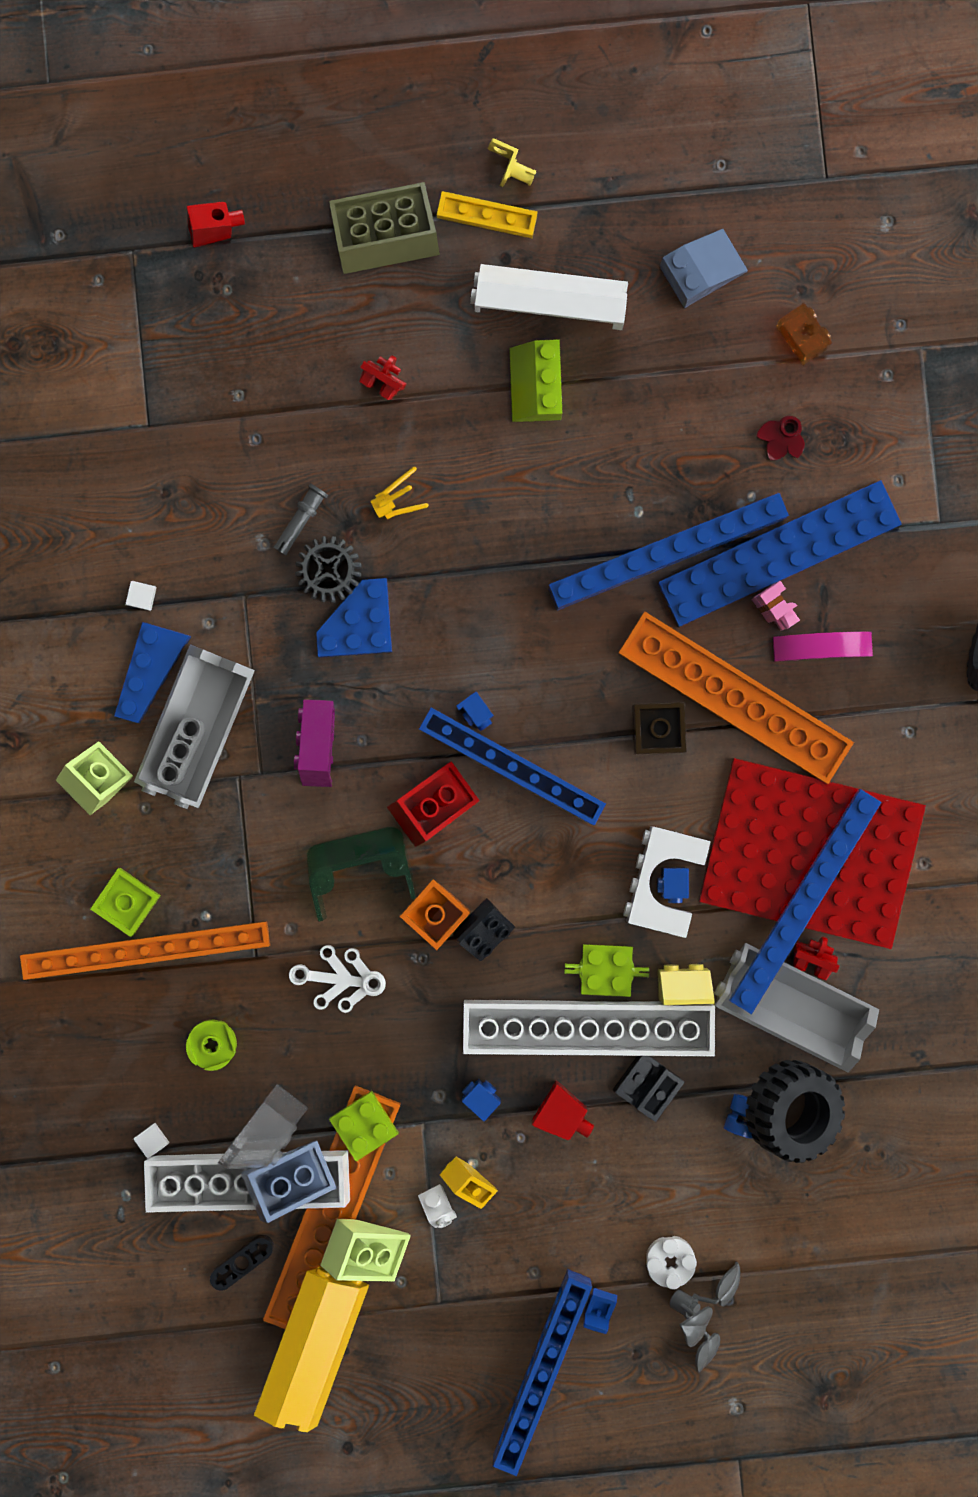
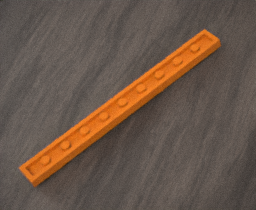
[20,921,270,980]

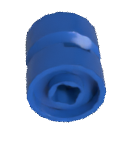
[724,1094,753,1139]

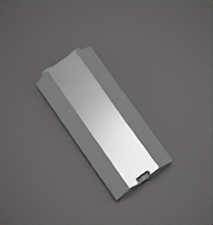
[134,645,255,809]
[714,943,879,1073]

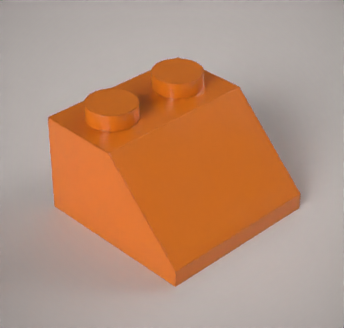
[400,879,471,950]

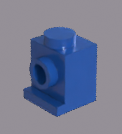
[456,692,494,732]

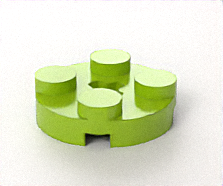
[186,1020,237,1071]

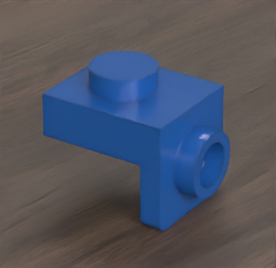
[583,1288,617,1334]

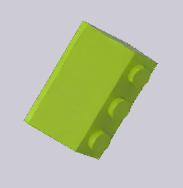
[510,340,562,422]

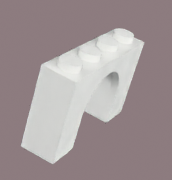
[623,826,711,938]

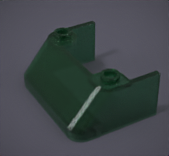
[307,827,418,922]

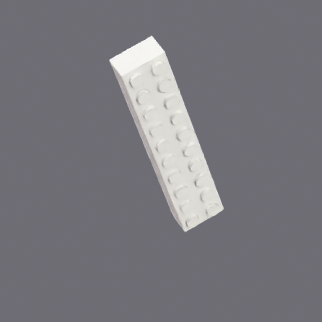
[463,1000,715,1056]

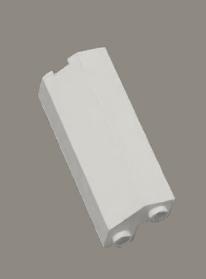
[470,264,628,330]

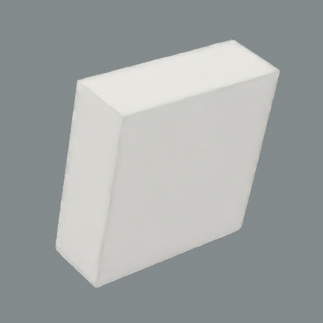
[125,581,157,611]
[134,1123,170,1159]

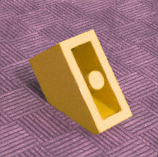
[440,1156,498,1209]

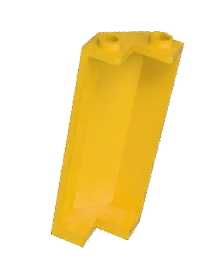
[254,1267,369,1432]

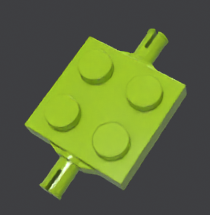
[564,944,649,997]

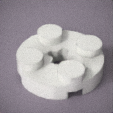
[646,1236,697,1289]

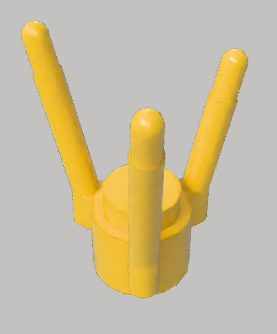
[371,467,428,520]

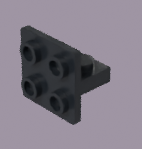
[452,898,515,961]

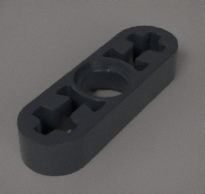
[210,1235,274,1291]

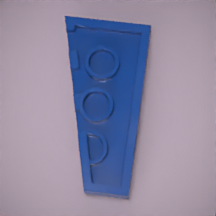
[114,622,191,723]

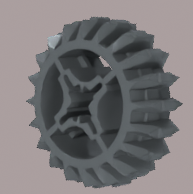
[295,536,362,603]

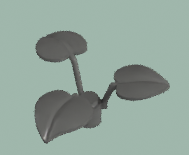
[670,1261,740,1373]

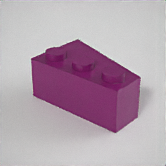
[294,700,335,787]

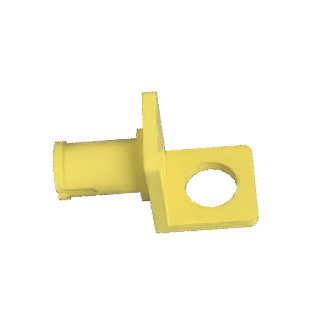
[488,138,536,187]

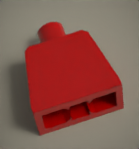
[187,202,245,247]
[531,1081,594,1140]

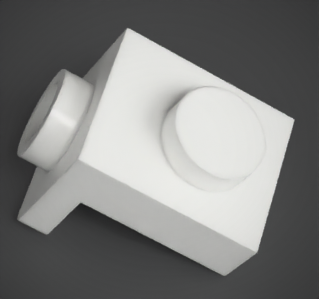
[418,1184,457,1228]

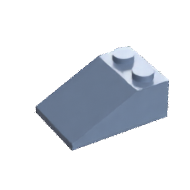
[660,229,748,308]
[241,1141,336,1223]

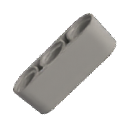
[157,717,205,785]

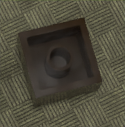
[632,702,687,755]

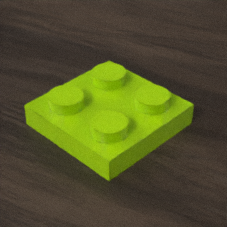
[90,868,161,937]
[329,1091,399,1161]

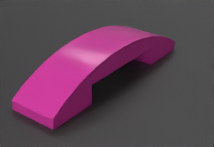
[773,632,873,662]

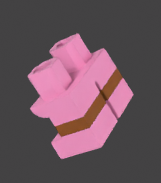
[751,581,800,631]

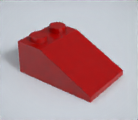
[387,761,480,847]

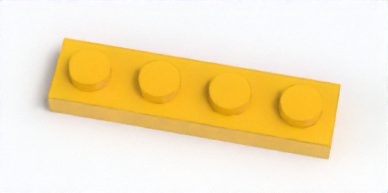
[437,191,538,238]

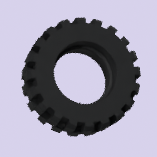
[746,1060,845,1163]

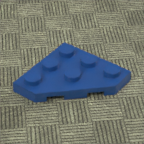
[316,578,392,658]

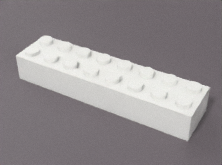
[144,1150,350,1212]

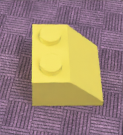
[658,964,714,1005]

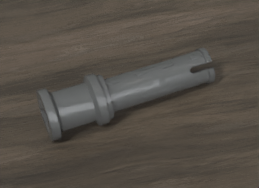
[273,483,328,556]

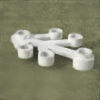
[289,945,386,1013]

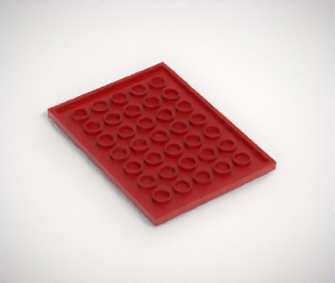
[698,758,926,949]

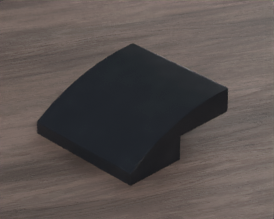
[613,1056,685,1122]

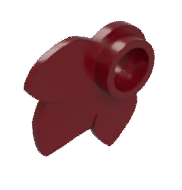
[757,416,805,461]

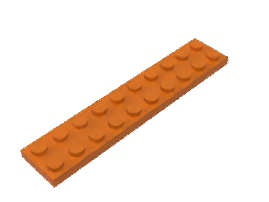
[618,611,854,784]
[263,1085,401,1329]

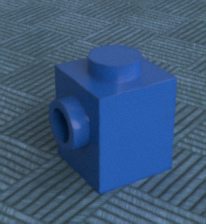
[657,867,689,903]
[462,1079,501,1121]

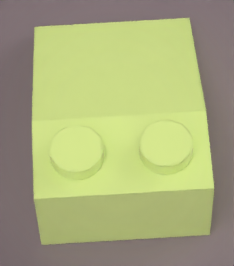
[320,1219,411,1281]

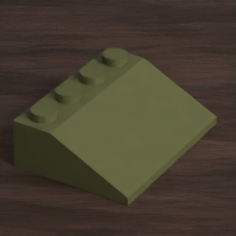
[329,182,440,274]

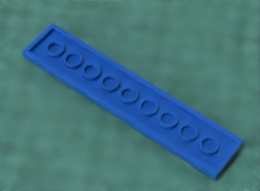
[658,480,902,627]

